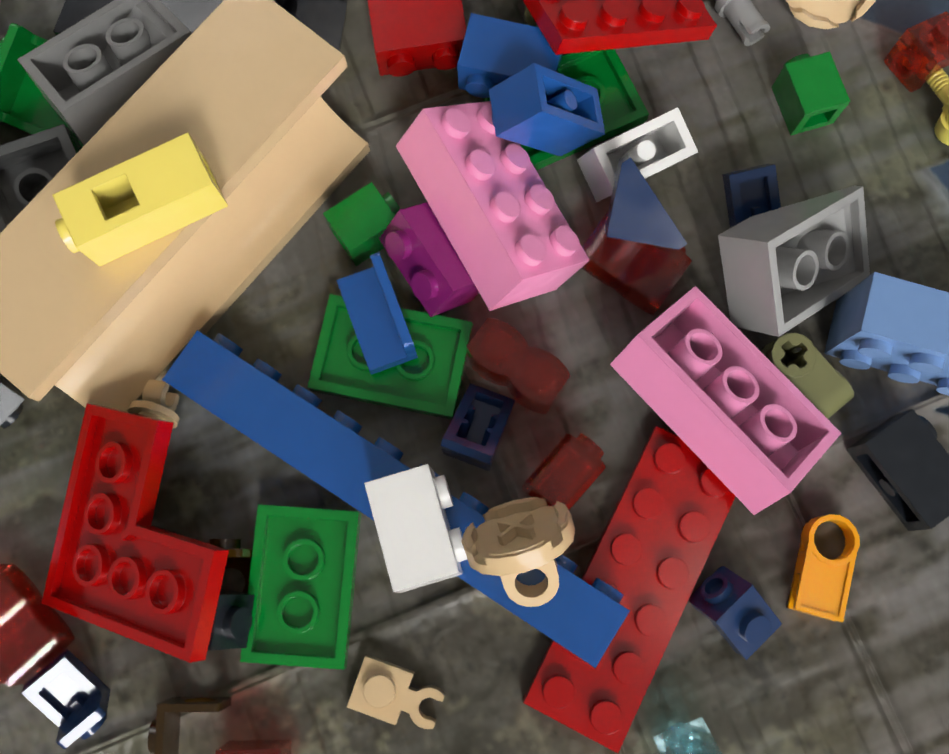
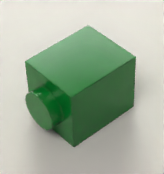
[771,51,850,136]
[323,182,401,266]

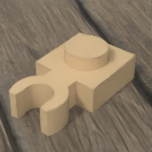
[347,654,445,729]

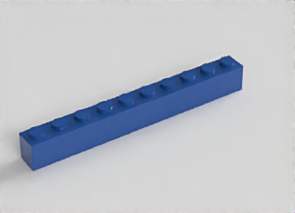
[162,330,630,668]

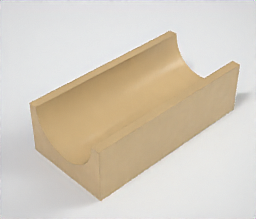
[0,0,370,411]

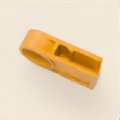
[787,514,860,623]

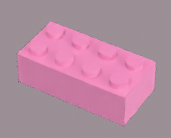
[396,101,590,311]
[610,285,841,515]

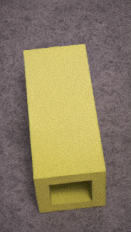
[52,132,228,266]

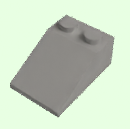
[17,0,192,145]
[718,185,870,337]

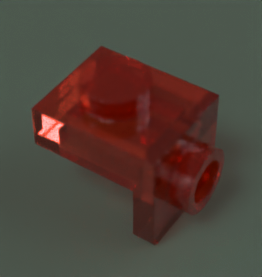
[884,11,949,92]

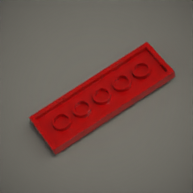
[523,426,736,753]

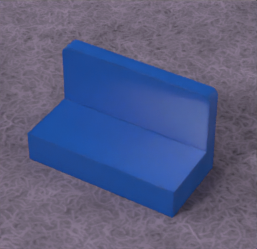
[336,252,418,375]

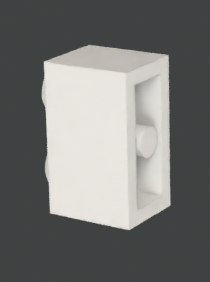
[577,107,698,202]
[364,464,467,593]

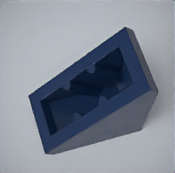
[605,153,687,250]
[441,383,516,471]

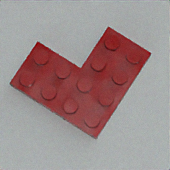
[523,0,717,55]
[41,403,229,663]

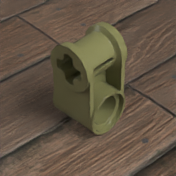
[760,333,854,419]

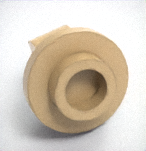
[128,379,180,429]

